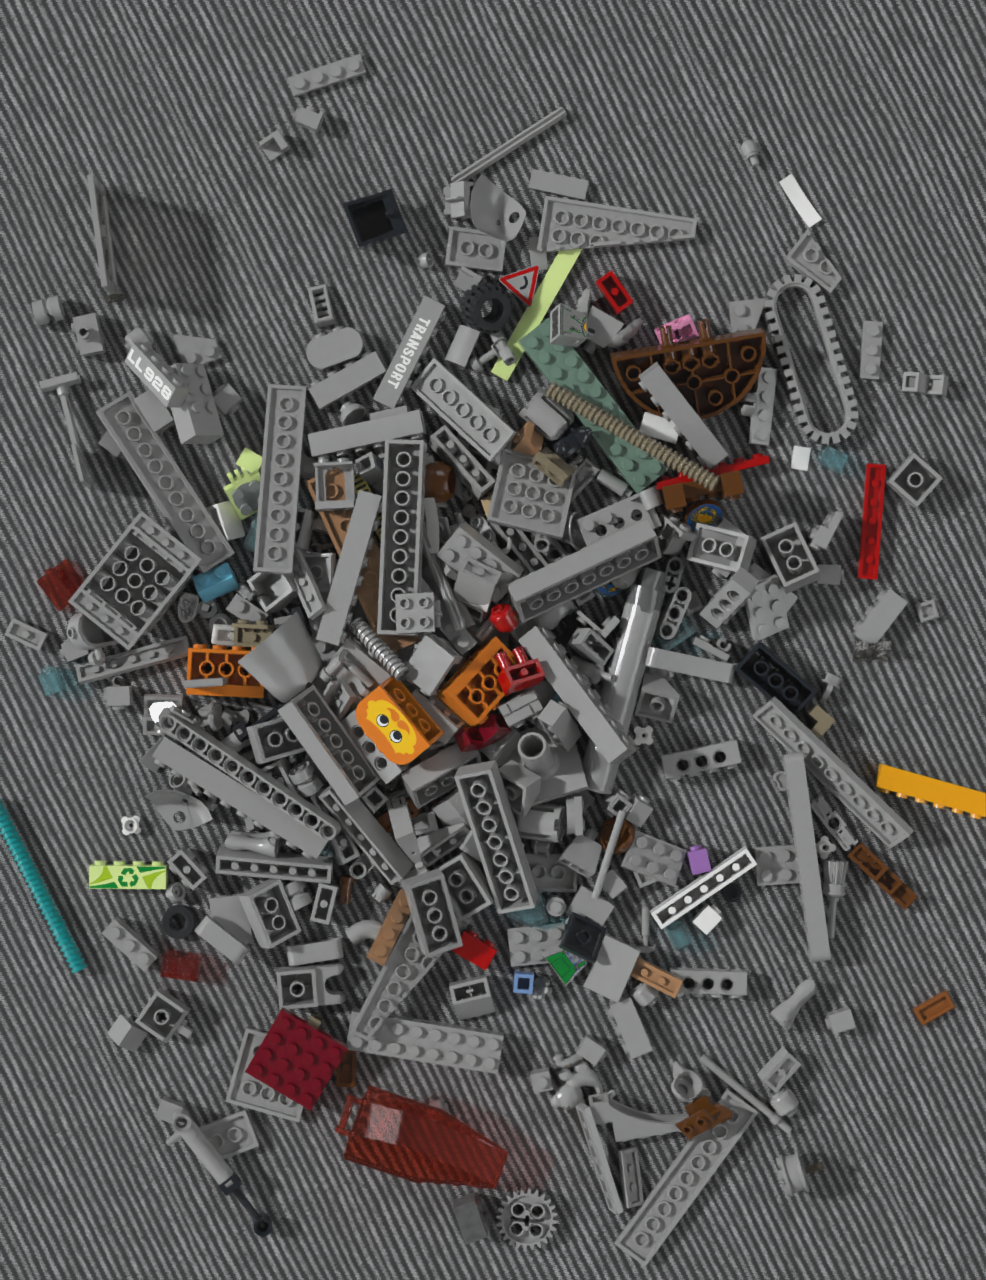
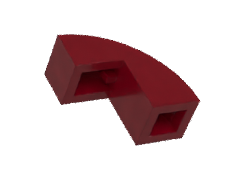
[454,714,512,752]

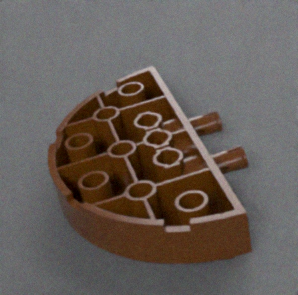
[610,319,766,420]

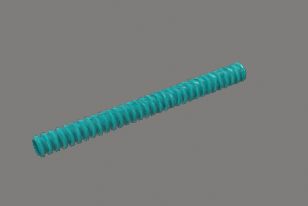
[0,798,87,973]

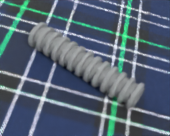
[349,617,409,681]

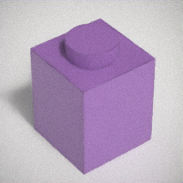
[687,844,711,875]

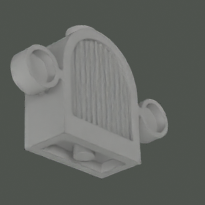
[67,612,119,666]

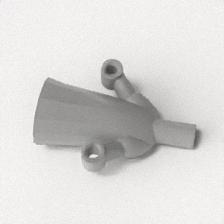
[571,655,615,687]

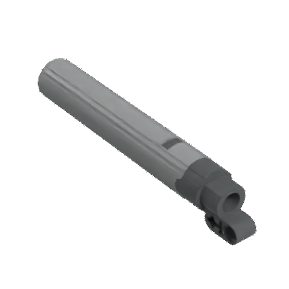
[582,557,684,795]

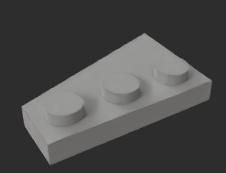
[784,229,842,295]

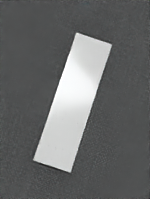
[779,174,822,228]
[424,498,439,553]

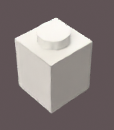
[691,904,722,935]

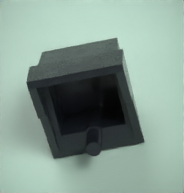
[343,189,408,250]

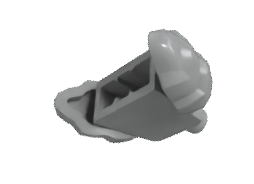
[576,288,643,354]

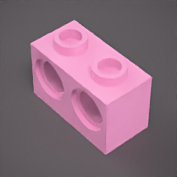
[654,314,699,344]

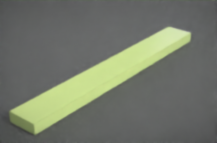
[491,249,583,382]

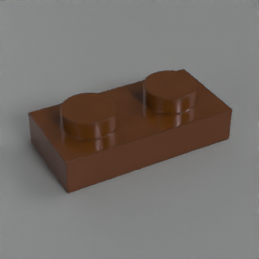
[336,1050,357,1087]

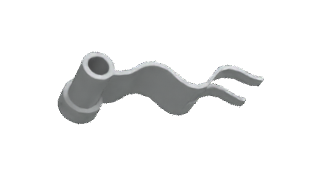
[319,655,371,704]

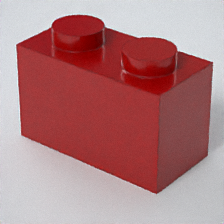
[595,270,634,315]
[452,929,497,971]

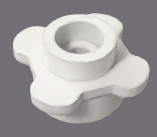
[634,726,653,745]
[121,815,141,835]
[815,836,836,859]

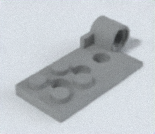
[576,486,664,546]

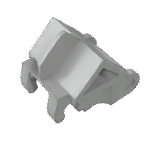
[443,181,475,220]

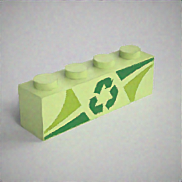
[89,860,169,889]

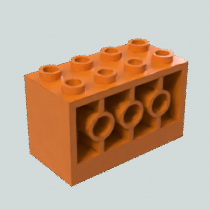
[435,636,518,727]
[186,644,267,698]

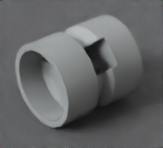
[32,295,65,326]
[288,761,323,798]
[283,880,313,911]

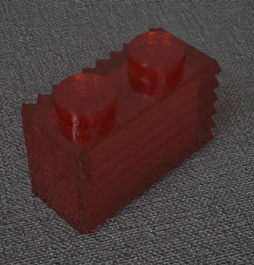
[160,949,203,982]

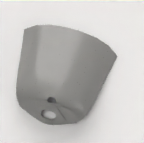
[238,611,323,703]

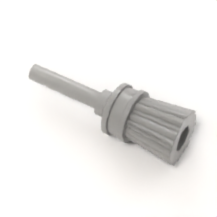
[822,859,849,938]

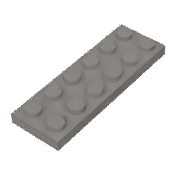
[410,358,517,462]

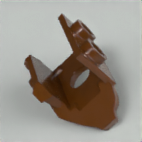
[675,1095,733,1142]

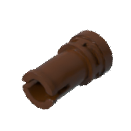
[338,875,355,904]

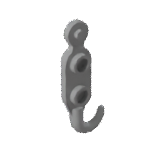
[463,504,512,554]

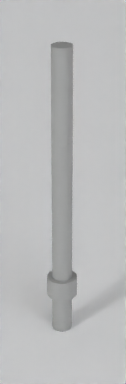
[699,1054,792,1134]

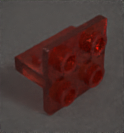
[37,559,84,611]

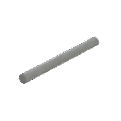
[591,809,626,900]

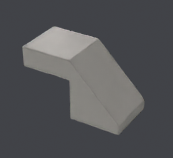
[901,372,949,396]

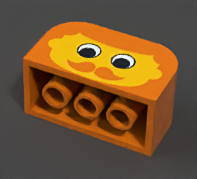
[356,676,444,765]

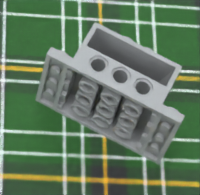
[68,511,202,650]

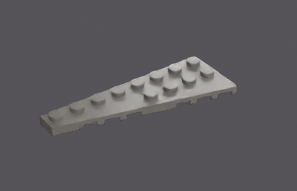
[537,196,697,253]

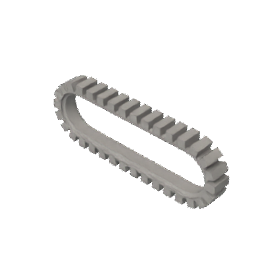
[764,274,858,446]

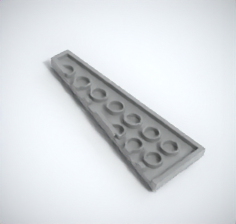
[349,911,471,1041]

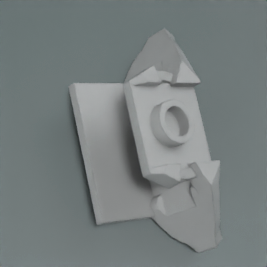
[149,702,206,746]

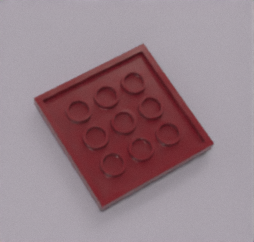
[245,1008,349,1111]

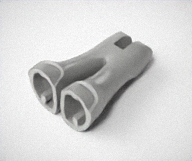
[225,830,282,858]
[770,979,817,1031]

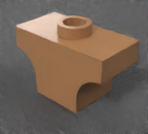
[510,421,544,456]

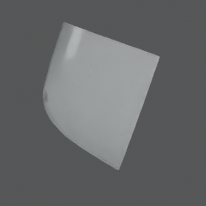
[470,174,526,241]
[145,789,213,831]

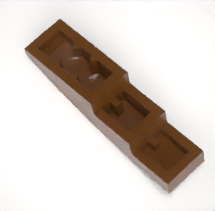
[847,842,918,911]

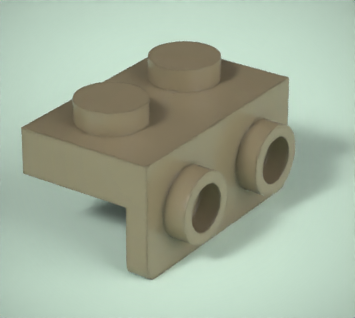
[231,619,274,647]

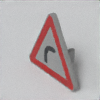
[499,265,540,307]

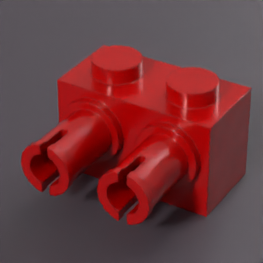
[495,646,545,695]

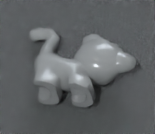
[551,1060,616,1110]

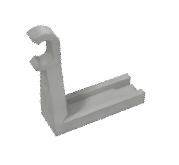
[386,795,428,874]

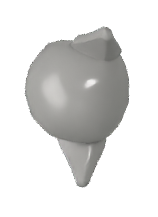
[671,1061,711,1102]

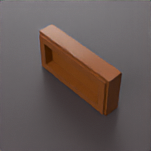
[912,990,955,1026]

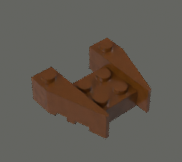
[662,470,745,513]

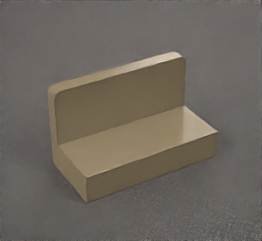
[531,447,575,487]

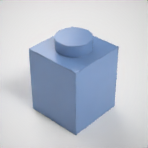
[513,970,534,994]

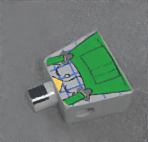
[542,943,587,986]

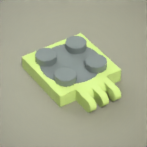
[224,465,261,520]

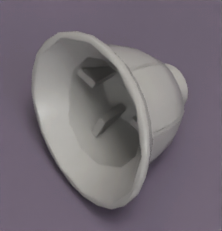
[557,511,585,551]

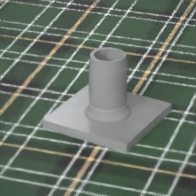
[502,727,589,807]

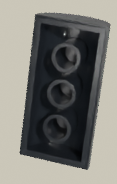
[735,640,818,716]

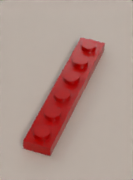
[655,453,770,490]
[857,463,886,580]

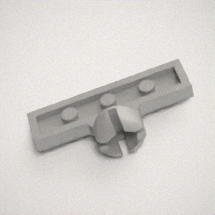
[737,367,777,446]

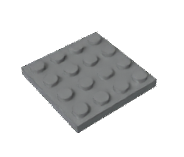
[486,448,578,540]
[225,1027,303,1122]

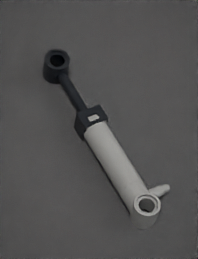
[169,698,293,796]
[166,1109,273,1237]

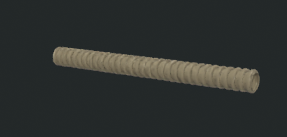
[546,382,720,491]

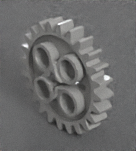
[496,1187,558,1251]

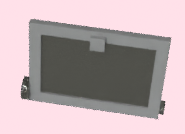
[87,175,125,303]

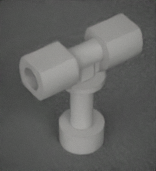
[469,328,517,373]

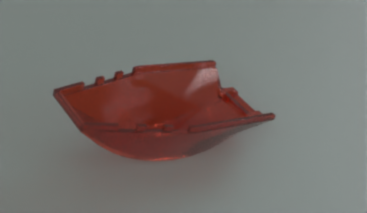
[334,1085,509,1189]

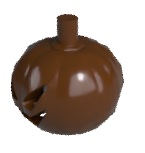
[425,461,456,503]

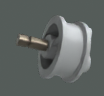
[776,1150,825,1197]

